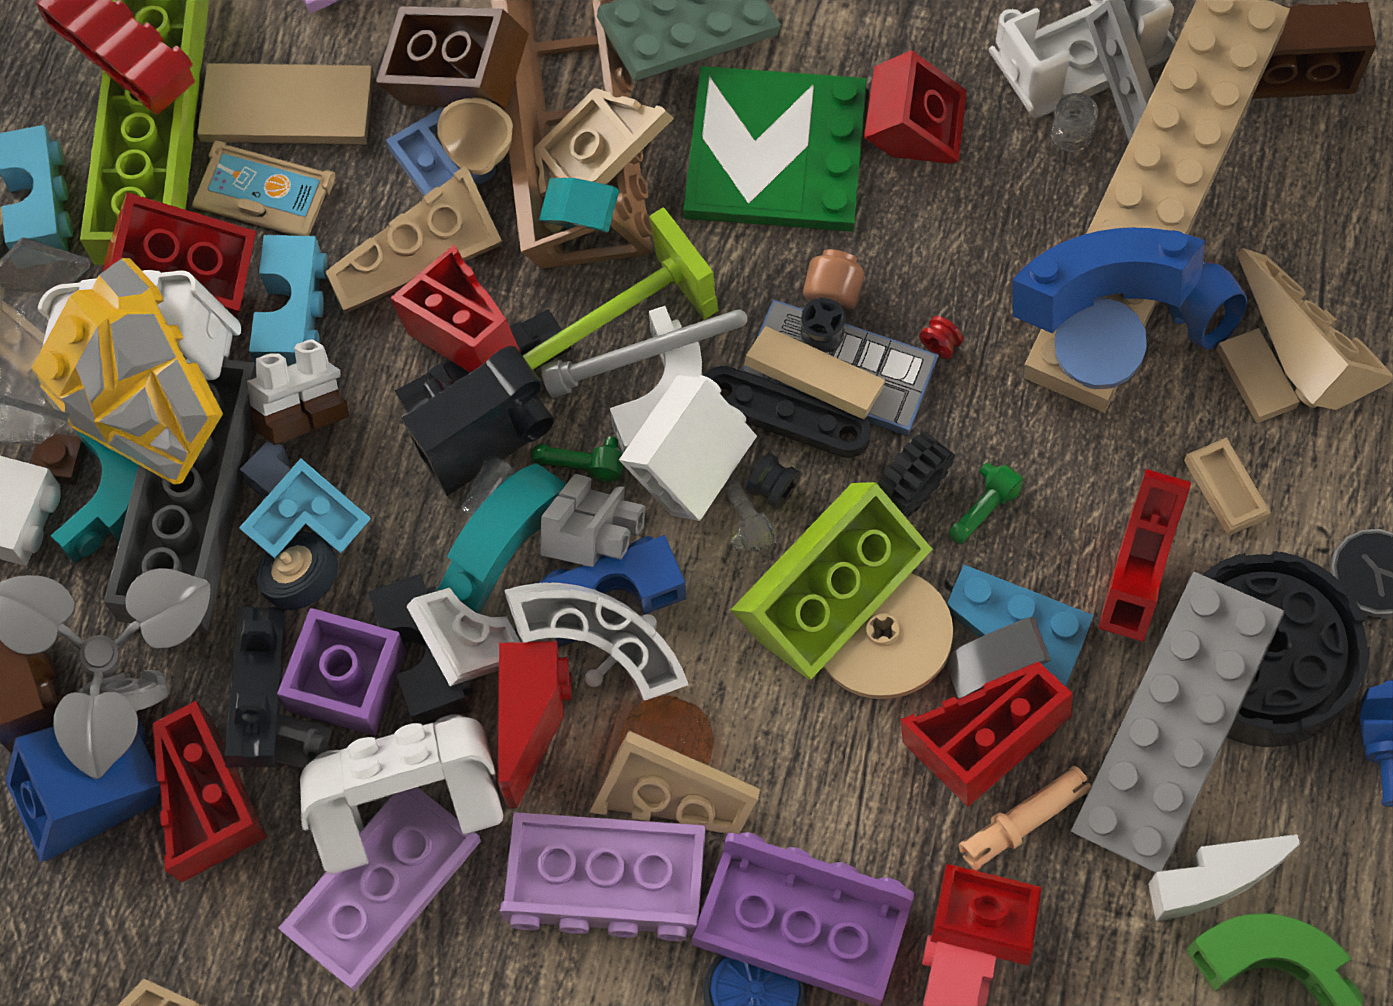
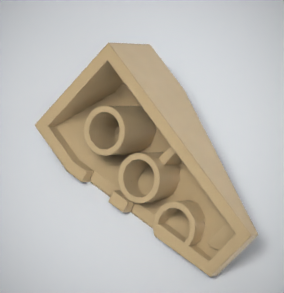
[1237,248,1393,410]

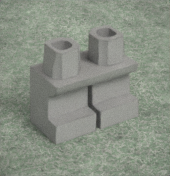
[541,474,645,567]

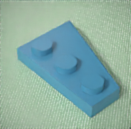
[947,565,1094,686]

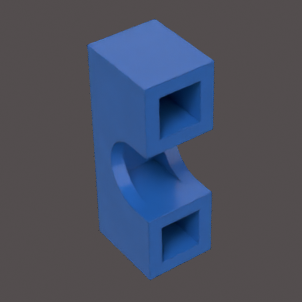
[535,535,687,648]

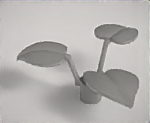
[0,569,210,779]

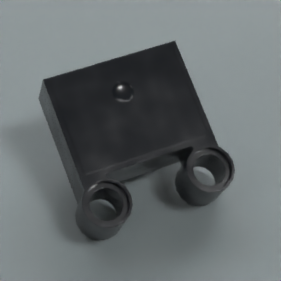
[401,346,555,496]

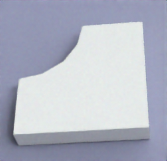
[406,588,521,686]

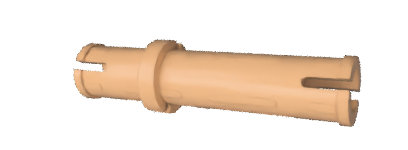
[958,766,1091,870]

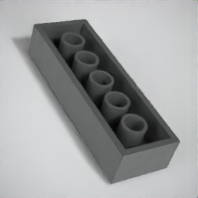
[104,355,256,633]

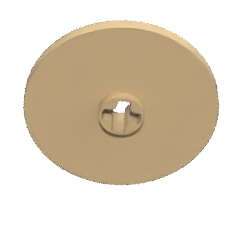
[823,573,953,699]

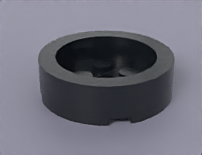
[1203,551,1370,747]

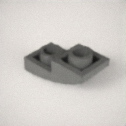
[946,617,1051,699]

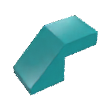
[539,178,619,233]

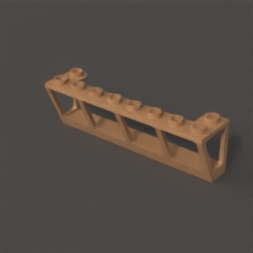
[491,0,652,269]

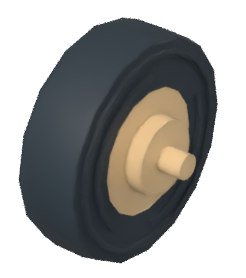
[256,531,338,611]

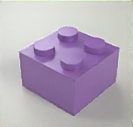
[277,608,406,736]

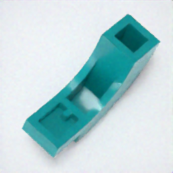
[51,429,139,564]
[437,463,566,613]

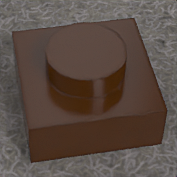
[30,432,86,485]

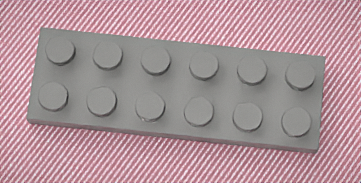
[1071,571,1284,873]

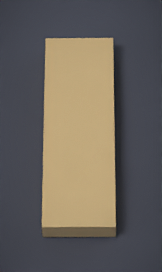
[744,326,885,420]

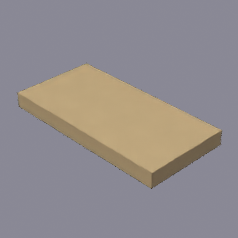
[198,63,374,145]

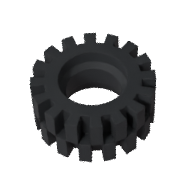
[877,431,955,517]

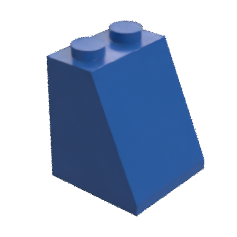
[5,720,161,862]

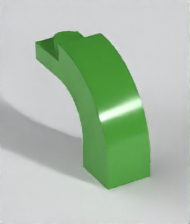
[1185,913,1364,1006]

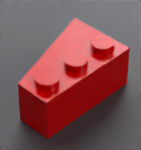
[390,244,521,372]
[900,661,1072,807]
[152,701,268,883]

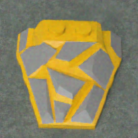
[32,258,223,484]

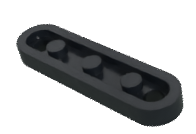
[704,366,871,458]

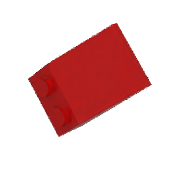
[498,641,573,809]

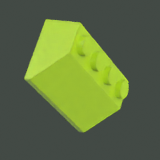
[730,482,933,679]

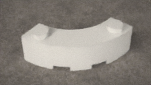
[504,583,689,701]

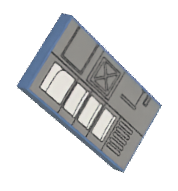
[743,299,939,436]

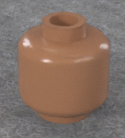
[803,249,865,311]

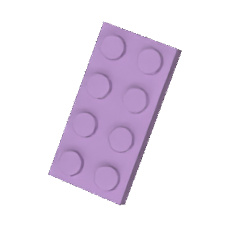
[279,787,481,992]

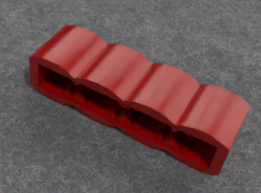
[36,0,195,115]

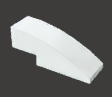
[1148,834,1300,922]

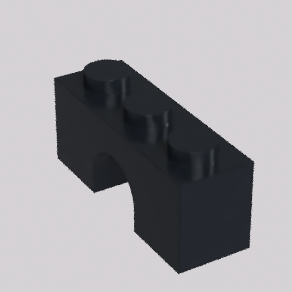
[368,573,473,726]

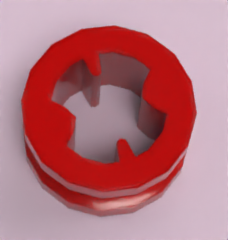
[919,316,964,359]

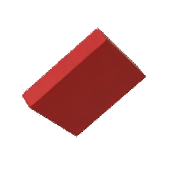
[931,864,1042,966]

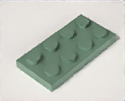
[596,0,781,81]

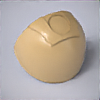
[438,97,513,175]

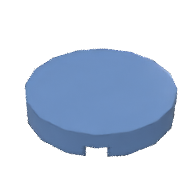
[1054,298,1147,389]

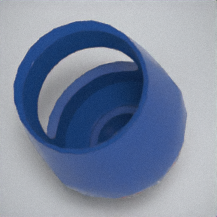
[1166,261,1247,349]

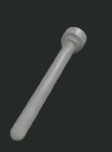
[541,310,747,398]

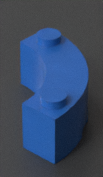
[1012,227,1205,334]

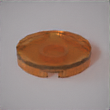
[619,695,714,766]

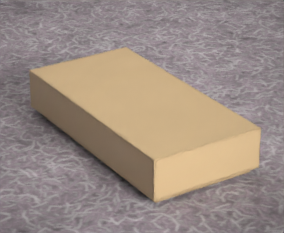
[1216,328,1300,423]
[1184,437,1271,536]

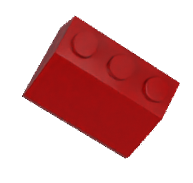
[102,192,256,317]

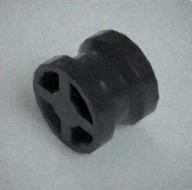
[800,298,846,353]
[746,453,801,509]

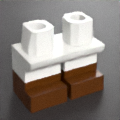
[247,339,349,445]

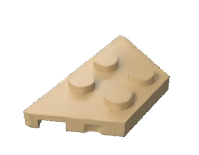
[534,88,674,234]

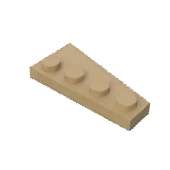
[325,165,502,314]

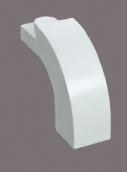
[610,306,702,453]

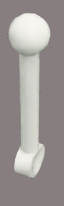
[584,614,657,687]

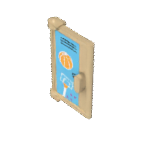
[192,140,335,236]

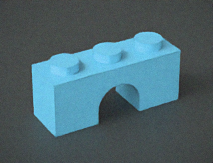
[0,125,73,264]
[249,235,328,366]

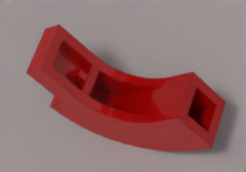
[1098,469,1191,642]

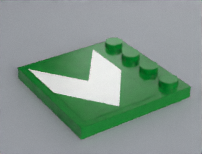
[683,66,867,232]

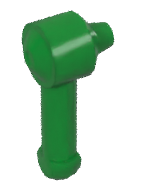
[531,436,623,482]
[949,462,1024,544]

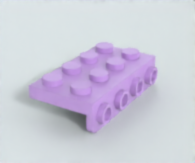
[500,812,706,941]

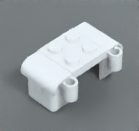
[988,0,1176,118]
[38,270,241,381]
[300,714,503,874]

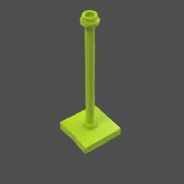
[522,207,718,369]

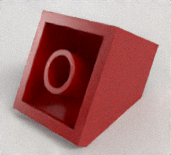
[864,50,967,164]

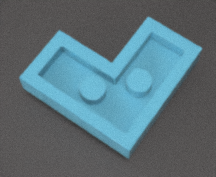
[239,459,371,559]

